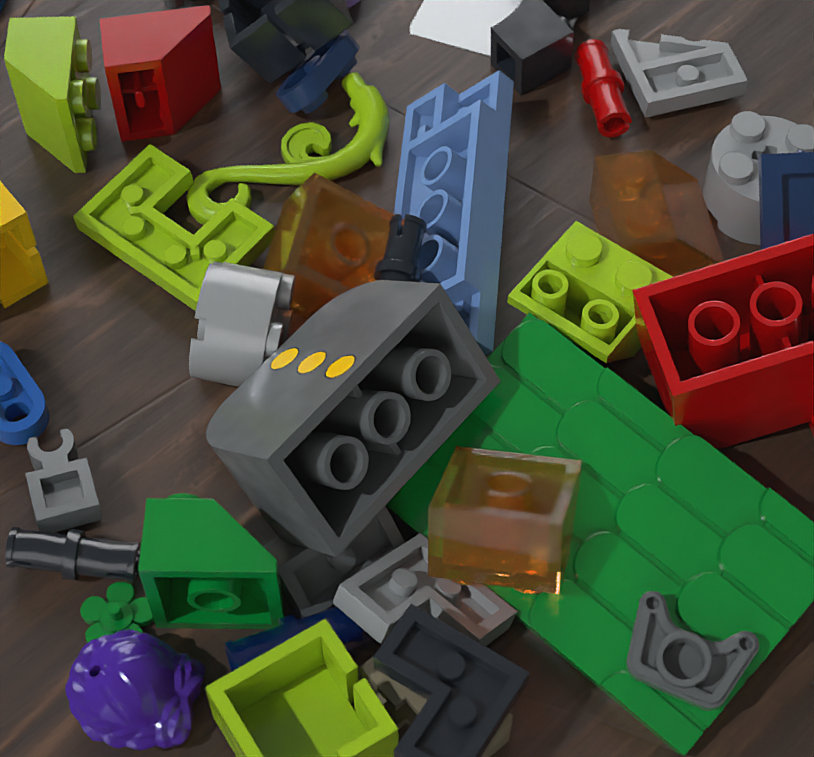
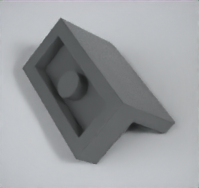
[263,506,405,622]

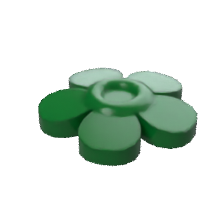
[80,582,154,643]

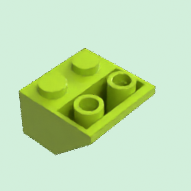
[4,16,101,173]
[507,221,672,363]

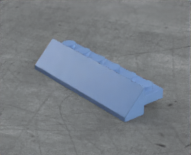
[394,70,514,355]

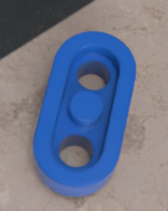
[0,341,50,445]

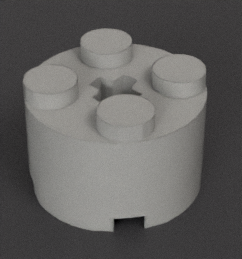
[702,111,814,245]
[189,261,296,387]

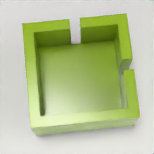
[205,618,399,757]

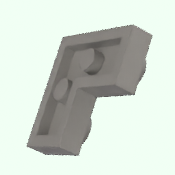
[332,533,517,647]

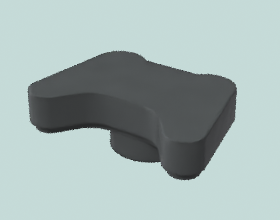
[626,591,759,711]

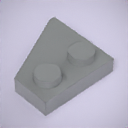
[610,29,748,118]

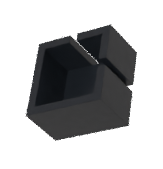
[218,0,353,84]

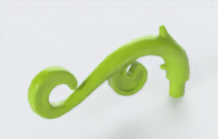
[186,72,390,225]

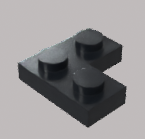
[373,604,530,757]

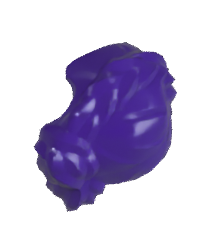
[65,629,206,751]

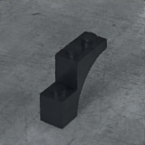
[490,0,590,96]

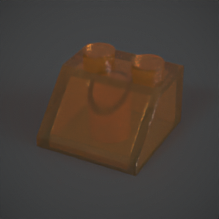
[589,150,724,277]
[263,172,405,319]
[428,446,582,594]

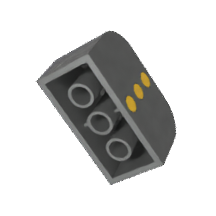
[206,280,500,557]

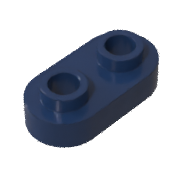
[276,29,360,114]

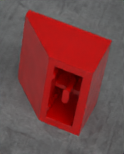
[100,5,222,142]

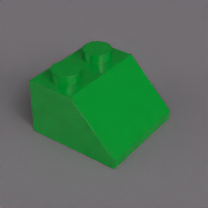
[138,493,286,630]

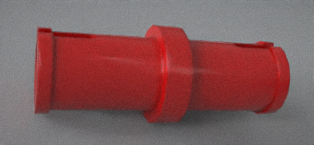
[574,39,632,138]

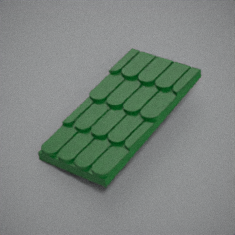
[385,312,814,756]

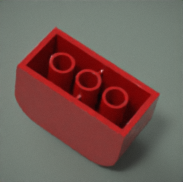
[632,234,814,449]

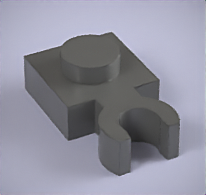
[25,428,103,533]

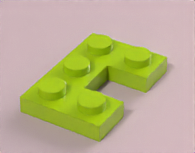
[73,144,277,311]

